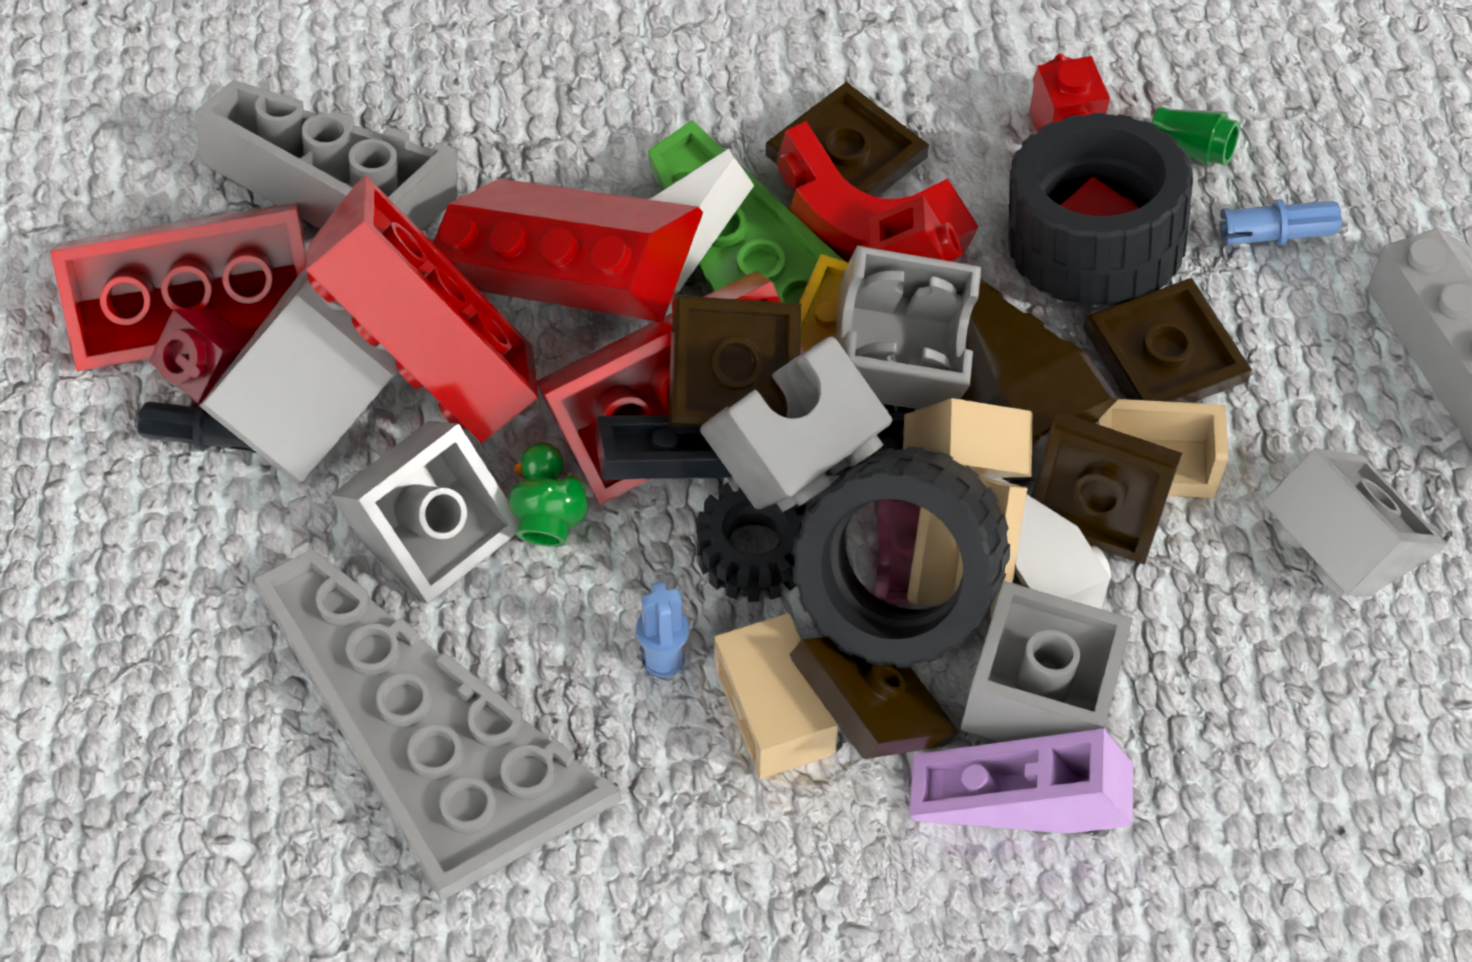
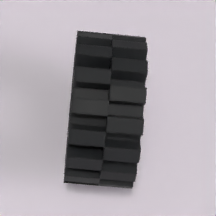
[697,482,806,602]

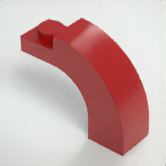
[777,121,979,263]

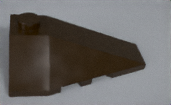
[957,262,1118,482]

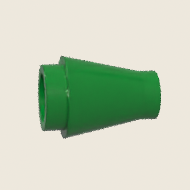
[1151,106,1240,168]

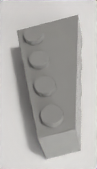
[194,80,457,232]

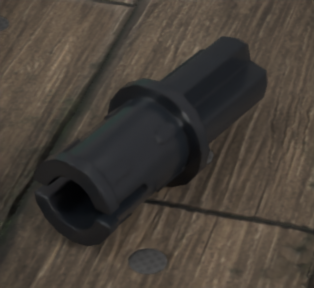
[137,402,258,454]

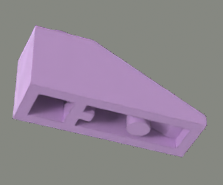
[909,728,1133,834]

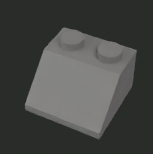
[331,421,519,604]
[1262,448,1447,596]
[960,581,1133,742]

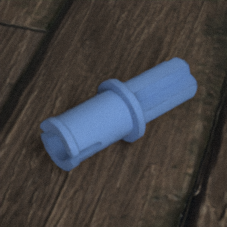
[1220,199,1342,246]
[636,582,689,678]

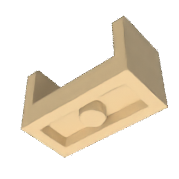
[1096,399,1228,498]
[714,613,837,779]

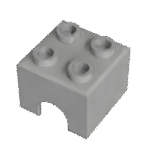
[834,246,981,409]
[700,337,892,512]

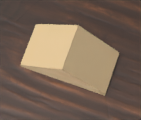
[903,398,1033,478]

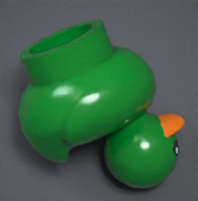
[509,442,588,547]

